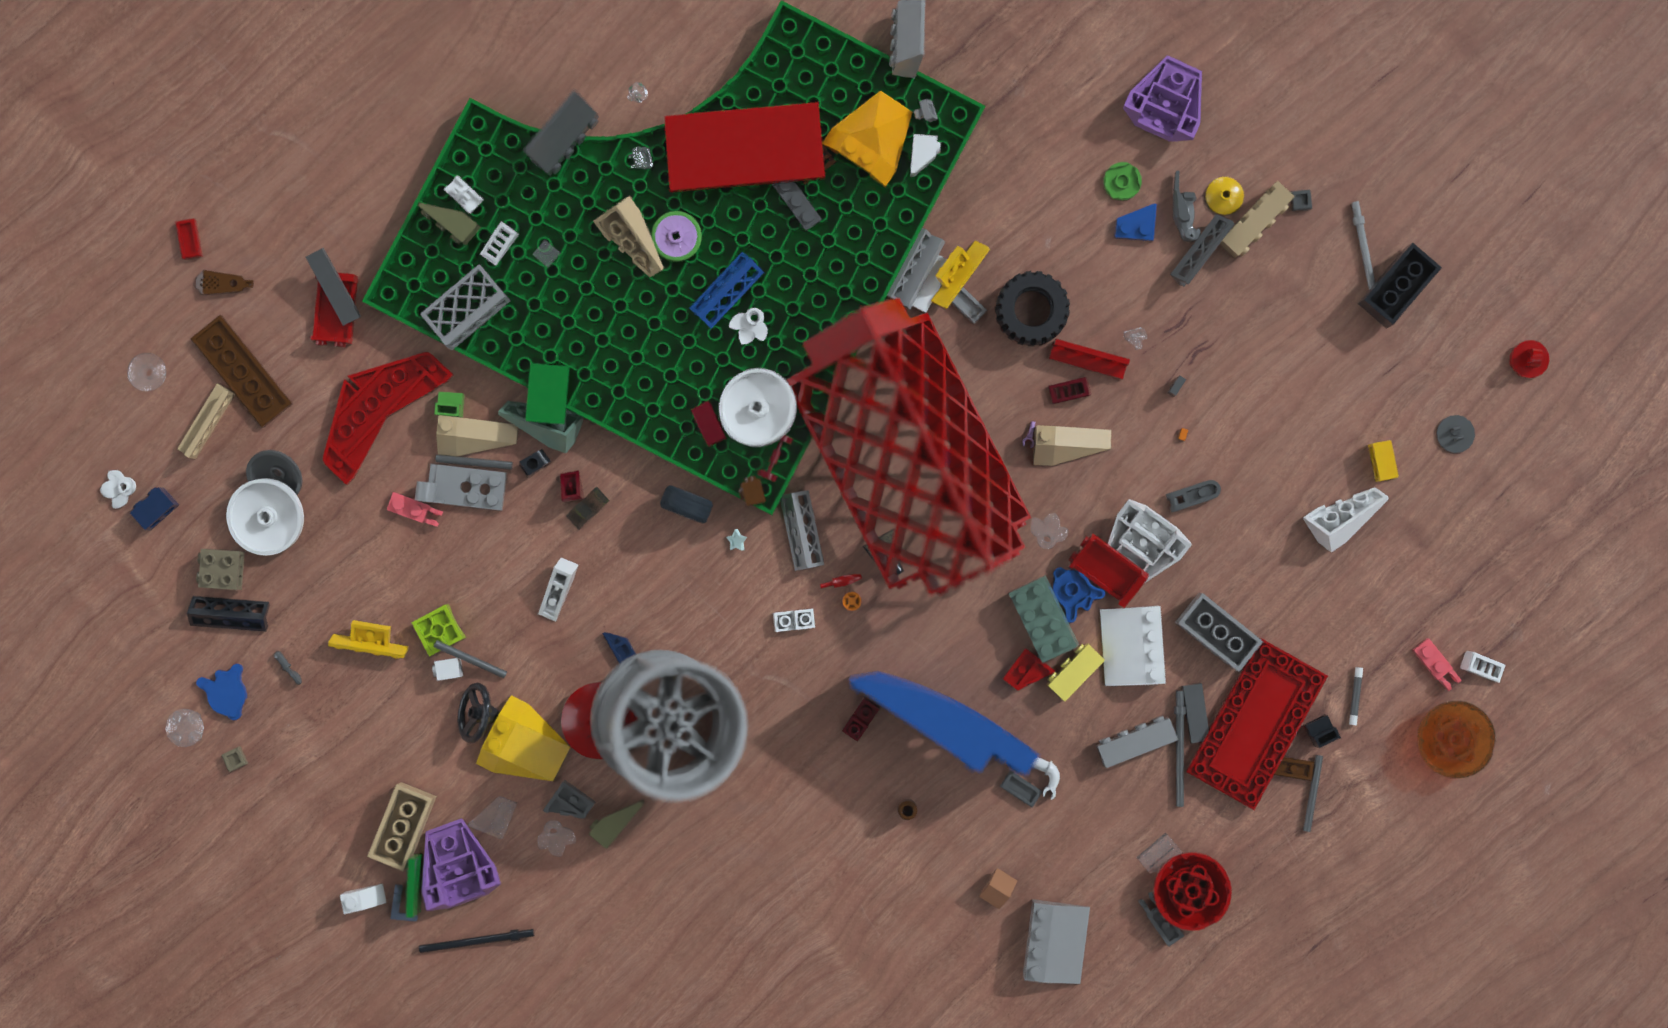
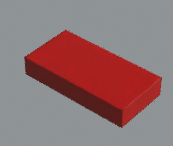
[175,218,203,260]

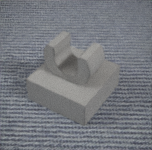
[914,99,938,122]

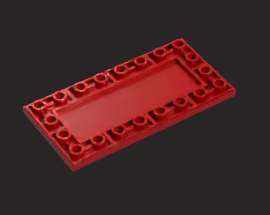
[664,102,825,192]
[1186,638,1328,810]

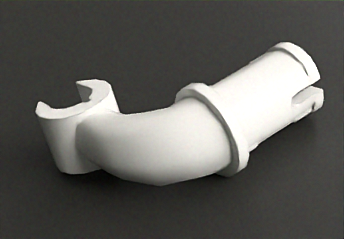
[1032,758,1060,800]

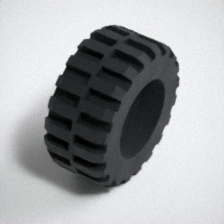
[995,271,1070,346]

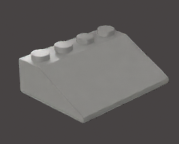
[1023,899,1090,984]

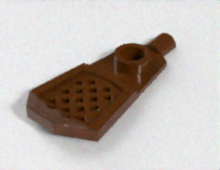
[196,270,254,295]

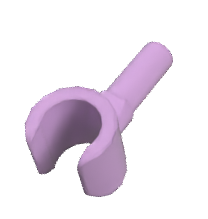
[1022,421,1036,448]

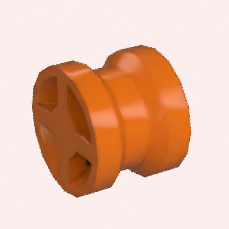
[842,592,862,611]

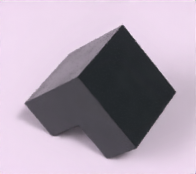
[1304,714,1341,748]

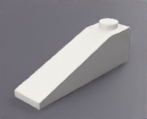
[1303,487,1389,552]

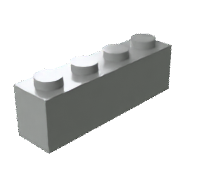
[1096,716,1178,768]

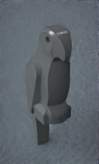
[1173,171,1200,242]

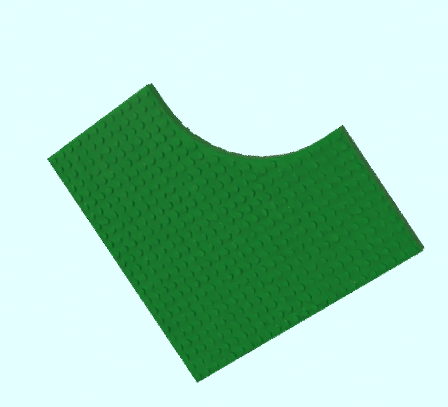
[362,0,986,516]

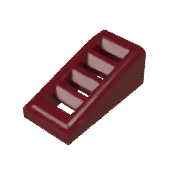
[1048,377,1091,404]

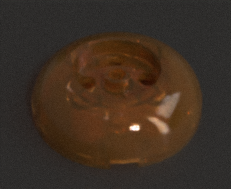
[1417,701,1496,779]

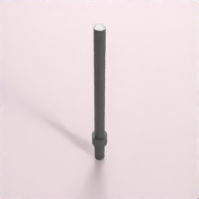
[1174,691,1186,807]

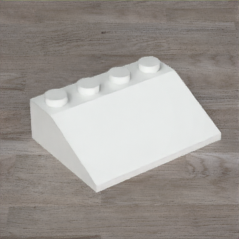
[1100,606,1166,686]

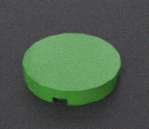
[1103,162,1142,201]

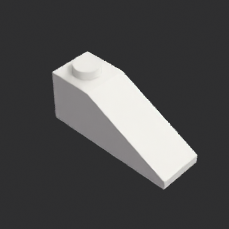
[538,558,578,621]

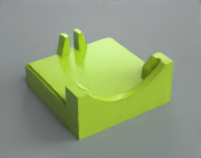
[411,604,466,657]

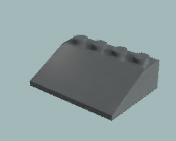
[524,90,599,176]

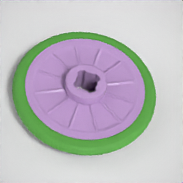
[651,211,702,262]

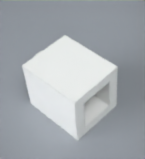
[432,658,463,681]

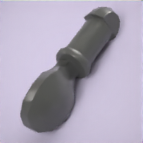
[274,651,302,685]

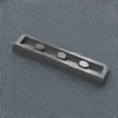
[306,248,361,326]

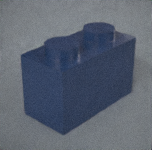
[130,487,179,530]

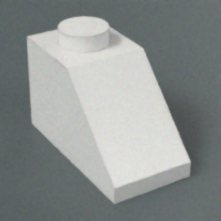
[910,134,940,177]
[340,884,387,914]

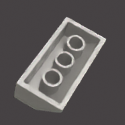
[889,0,925,78]

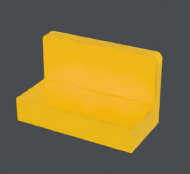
[1368,440,1399,482]

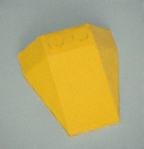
[476,695,571,781]

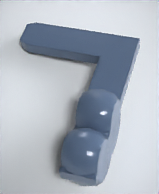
[390,884,418,921]

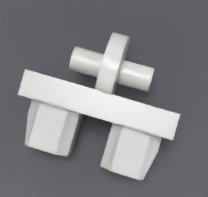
[444,176,483,214]

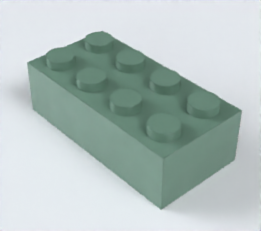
[1009,575,1079,663]

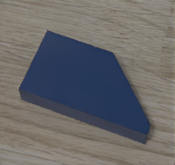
[602,632,636,664]

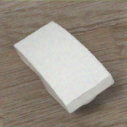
[773,609,815,632]

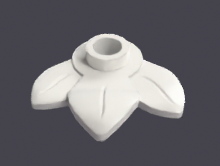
[729,308,768,345]
[100,470,136,508]

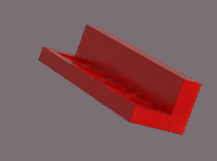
[1049,339,1130,380]

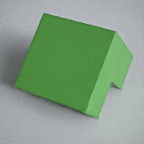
[434,392,465,418]

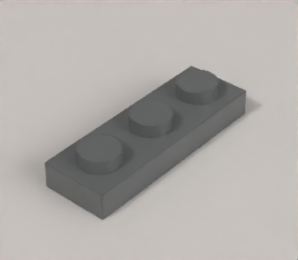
[772,182,822,231]

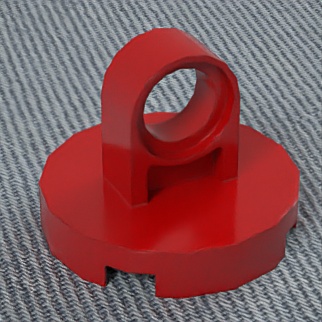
[1509,340,1550,379]

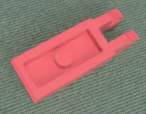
[387,492,443,527]
[1413,638,1461,691]

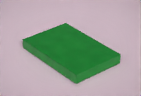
[525,363,570,425]
[406,853,423,918]

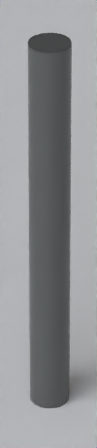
[435,455,513,470]
[433,640,507,678]
[1303,755,1323,832]

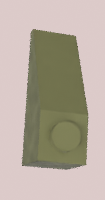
[589,800,645,849]

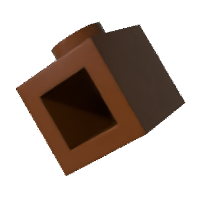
[738,476,766,507]

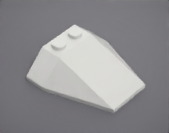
[1108,499,1192,583]

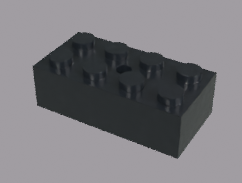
[1357,243,1442,329]

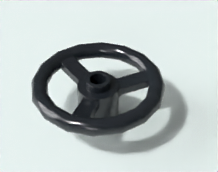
[457,682,498,744]

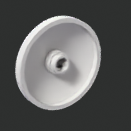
[719,369,796,447]
[226,478,304,555]

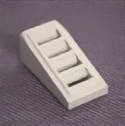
[480,222,519,265]
[1460,651,1505,683]

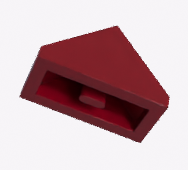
[560,470,585,503]

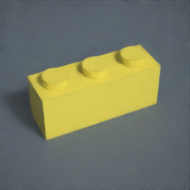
[1047,643,1105,701]

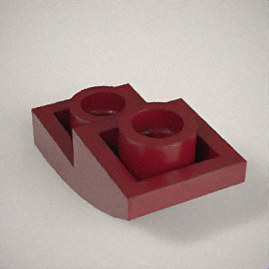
[691,401,726,447]
[842,697,880,742]

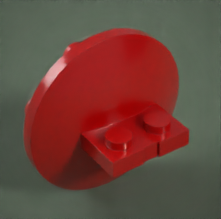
[561,682,638,759]

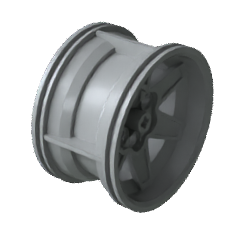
[591,650,747,800]

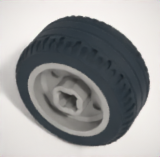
[660,485,713,524]

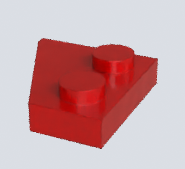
[1002,648,1055,690]

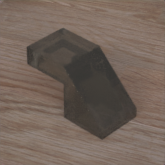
[566,487,610,530]

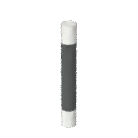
[1349,667,1363,725]

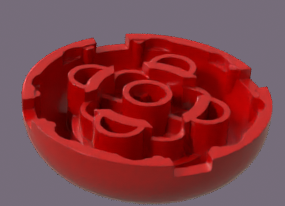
[1153,852,1232,931]

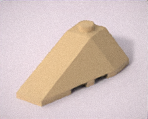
[594,196,664,277]

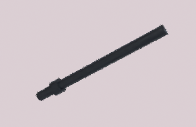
[419,929,535,953]

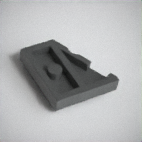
[543,780,596,819]

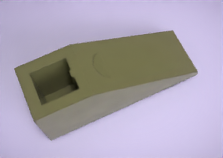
[418,203,481,245]

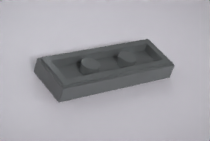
[1182,683,1209,743]

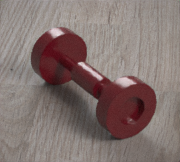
[757,435,793,482]

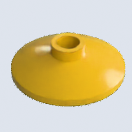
[1205,177,1244,215]

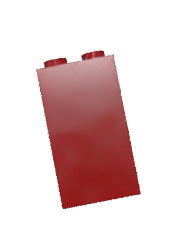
[310,273,358,347]
[1068,533,1149,608]

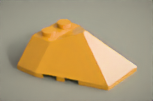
[822,91,913,187]

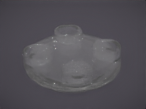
[165,709,204,747]

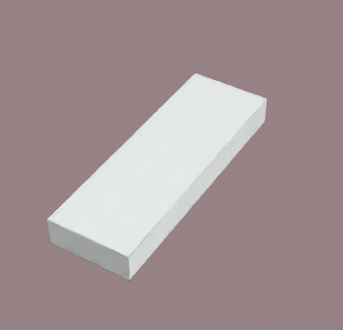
[912,255,947,313]

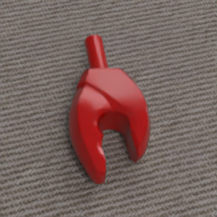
[820,574,862,589]

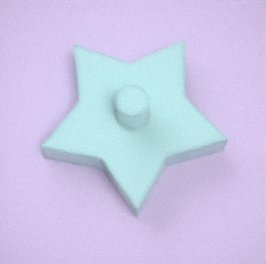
[726,529,747,551]

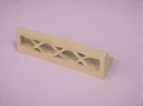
[177,384,235,459]

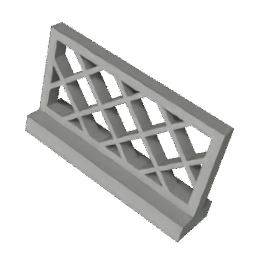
[421,264,510,351]

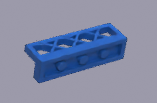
[689,252,764,329]

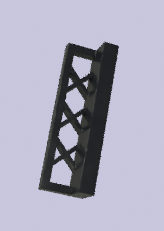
[187,596,270,632]

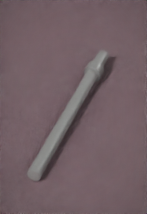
[1351,201,1375,289]

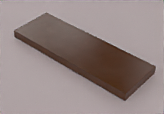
[190,315,293,428]

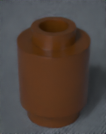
[897,799,917,820]

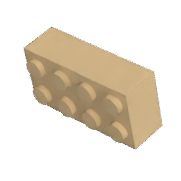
[367,782,437,871]

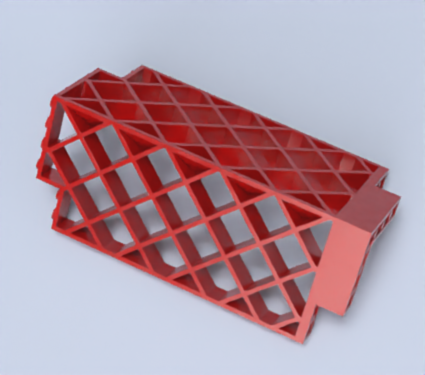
[786,298,1031,596]

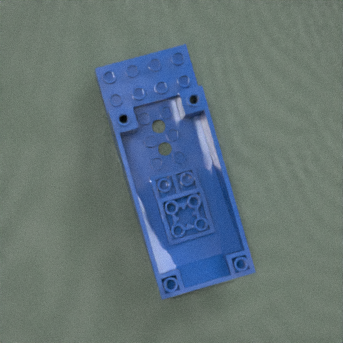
[849,671,1040,775]

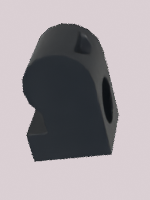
[519,449,551,479]

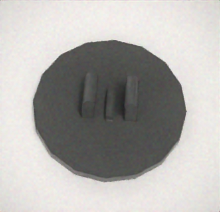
[1436,415,1475,453]

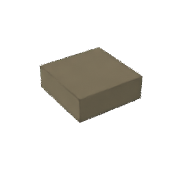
[221,746,248,772]

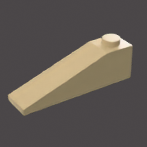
[436,415,518,457]
[1033,425,1111,466]

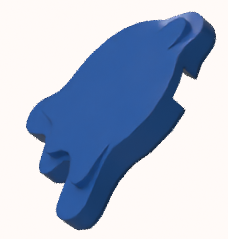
[1053,567,1105,623]
[196,664,247,720]

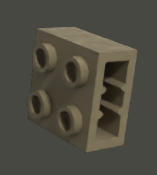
[196,549,245,590]

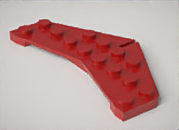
[323,352,454,485]

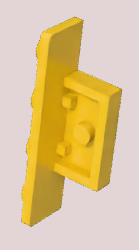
[931,240,990,309]
[328,620,409,659]

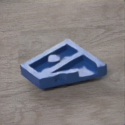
[1115,204,1157,241]

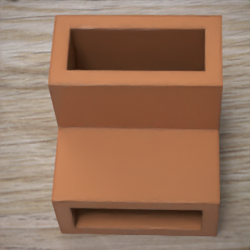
[979,868,1017,909]

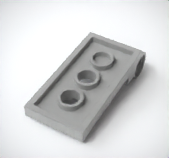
[415,464,507,511]

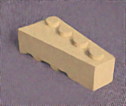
[1220,181,1295,258]

